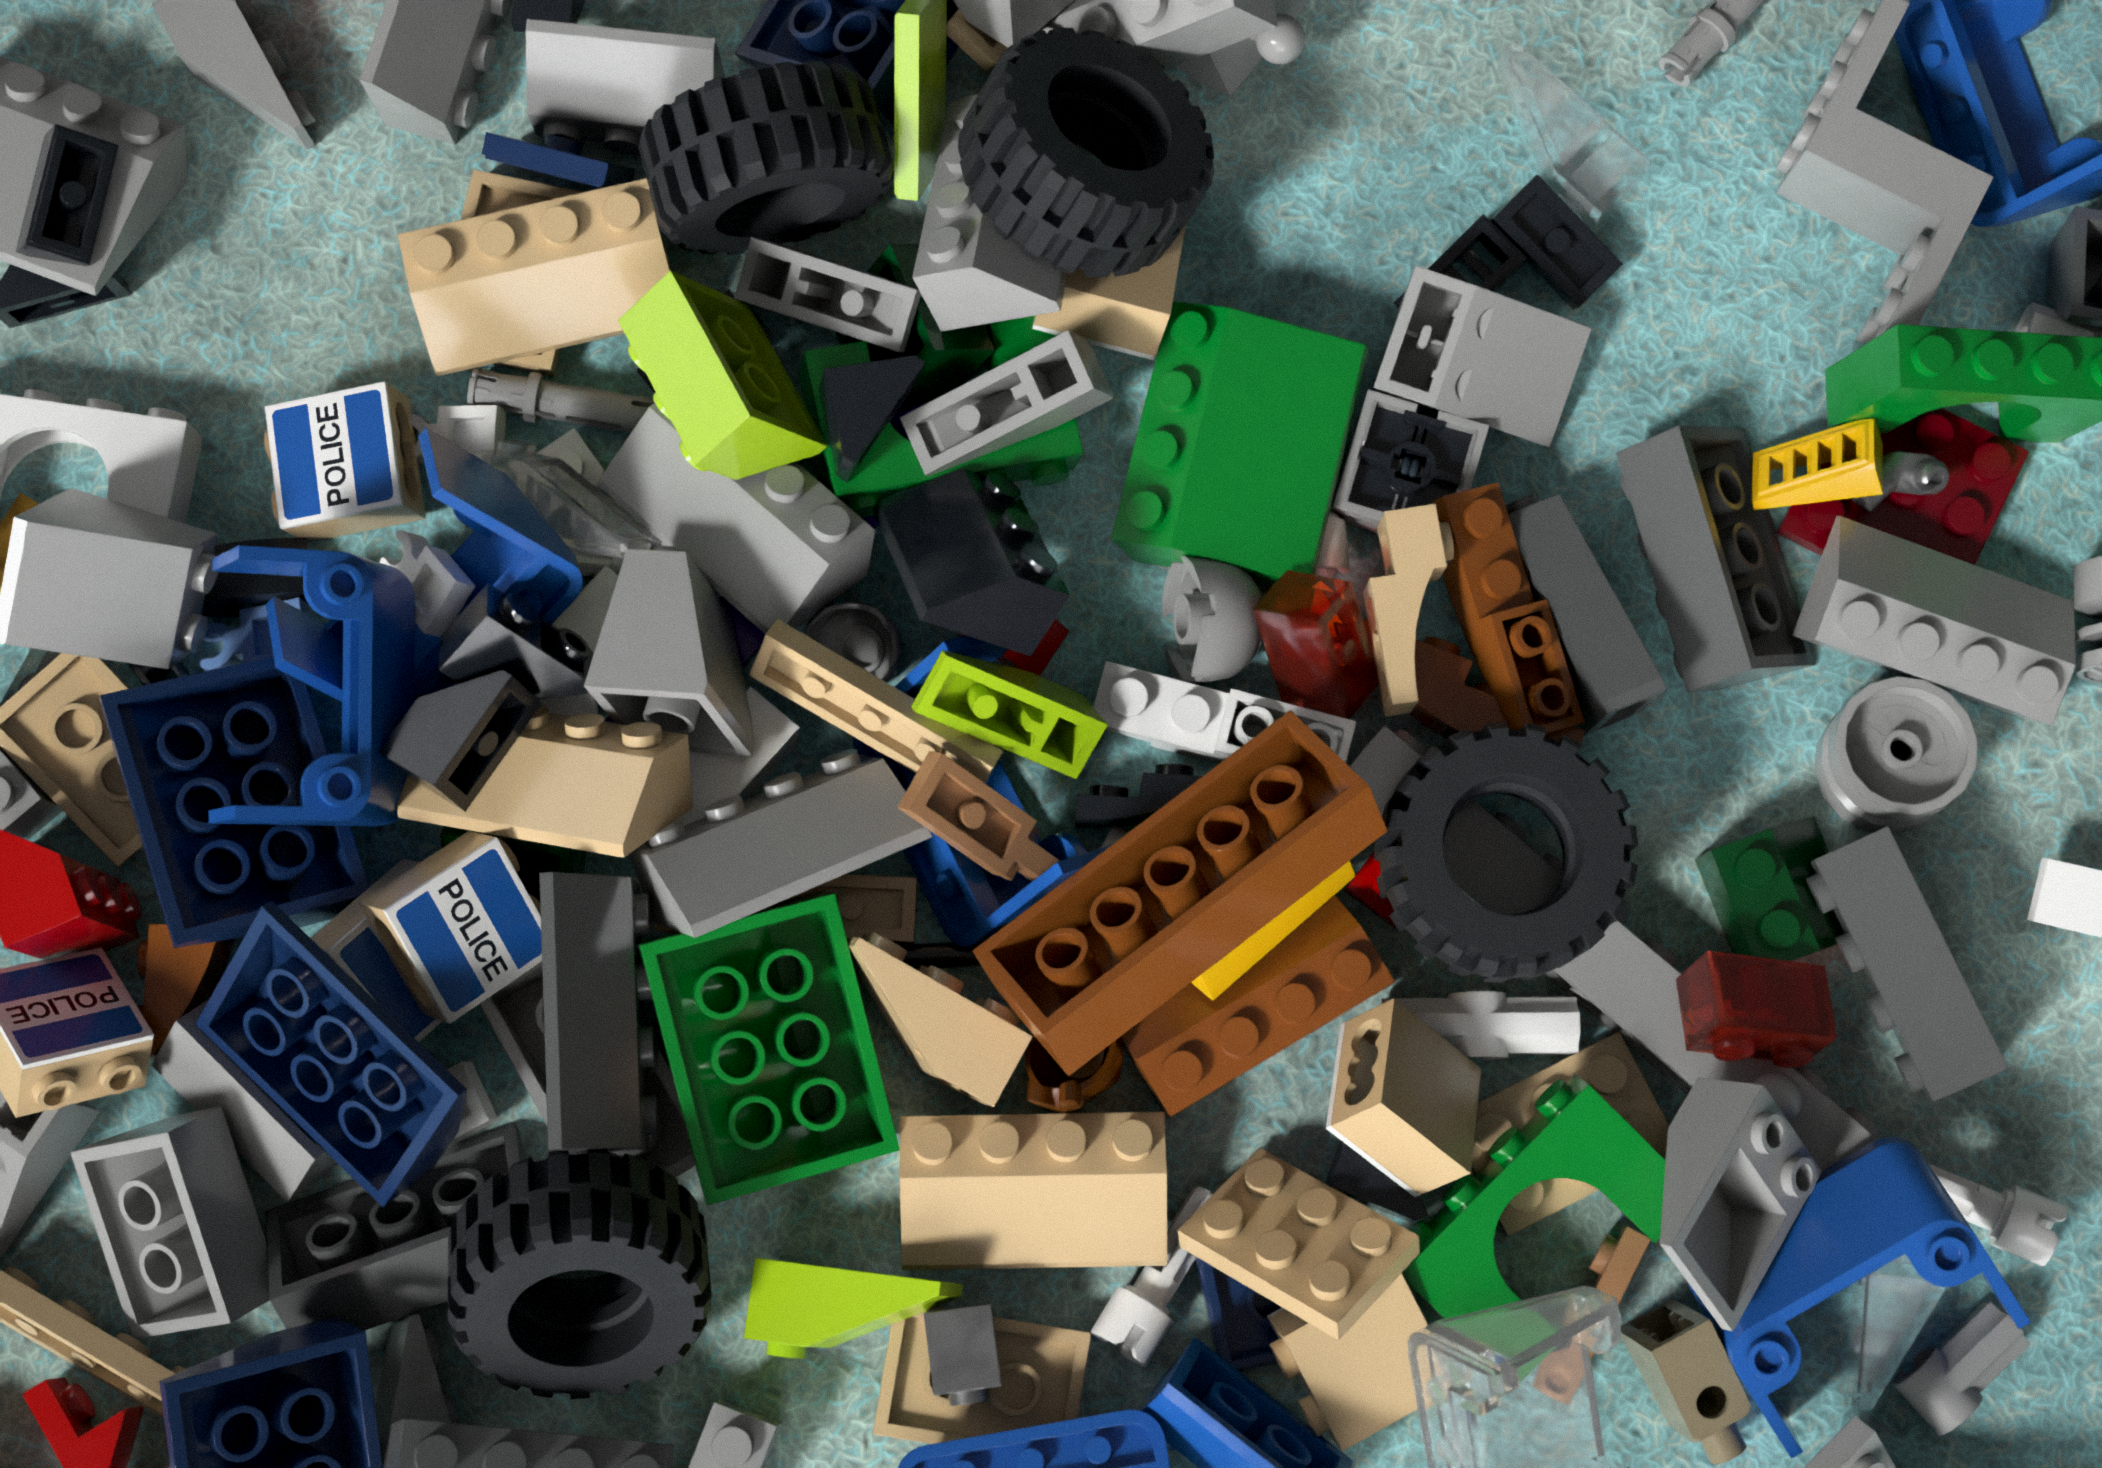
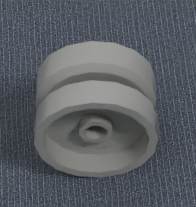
[1814,676,1978,835]

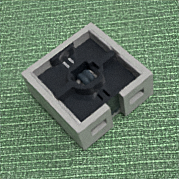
[1331,389,1489,534]

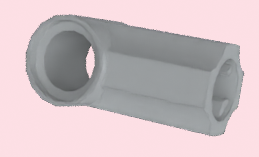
[1891,1302,2030,1436]

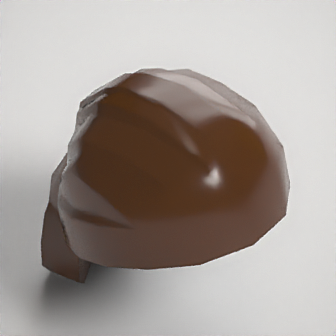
[1025,1033,1123,1113]

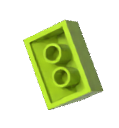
[618,270,828,480]

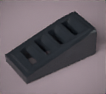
[1394,214,1527,309]

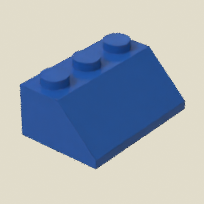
[1140,1336,1353,1468]

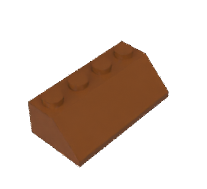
[1120,895,1395,1120]

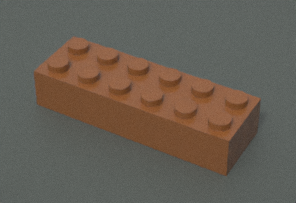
[973,710,1387,1076]

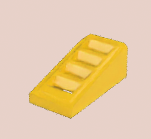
[1752,418,1883,510]

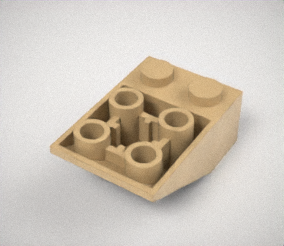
[846,932,1033,1107]

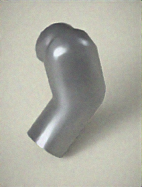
[1851,451,1949,512]

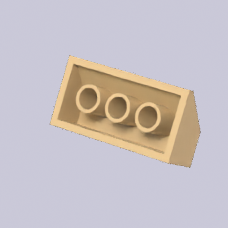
[397,178,671,376]
[397,705,693,858]
[899,1112,1167,1270]

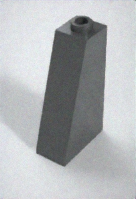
[1506,493,1667,736]

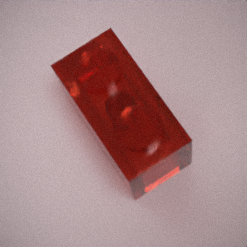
[1253,570,1379,719]
[1676,951,1837,1068]

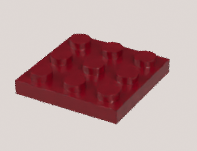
[1776,408,2029,565]

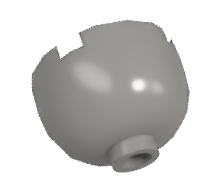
[1161,556,1272,682]

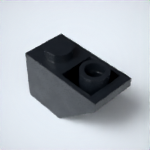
[439,583,593,699]

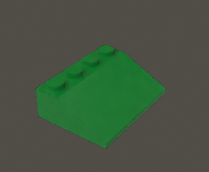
[1111,301,1368,588]
[639,890,900,1206]

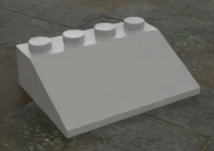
[0,56,188,296]

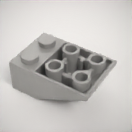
[1372,266,1592,448]

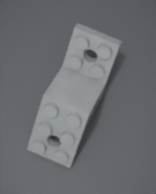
[1775,0,1993,345]

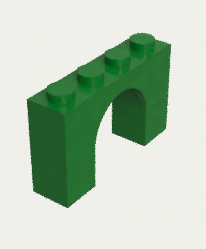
[798,316,1084,518]
[1825,324,2102,443]
[1402,1074,1666,1386]

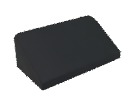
[16,124,119,267]

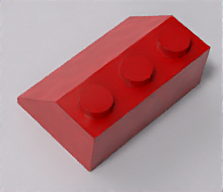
[0,829,142,960]

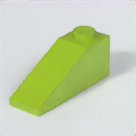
[911,650,1108,779]
[744,1258,963,1359]

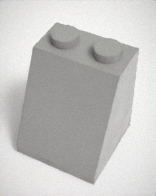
[0,488,218,669]
[584,546,755,756]

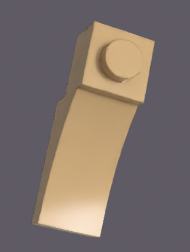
[1363,504,1454,717]

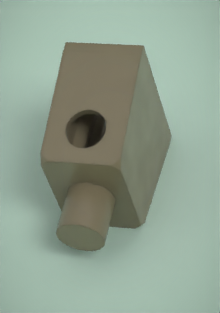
[1617,1299,1752,1464]

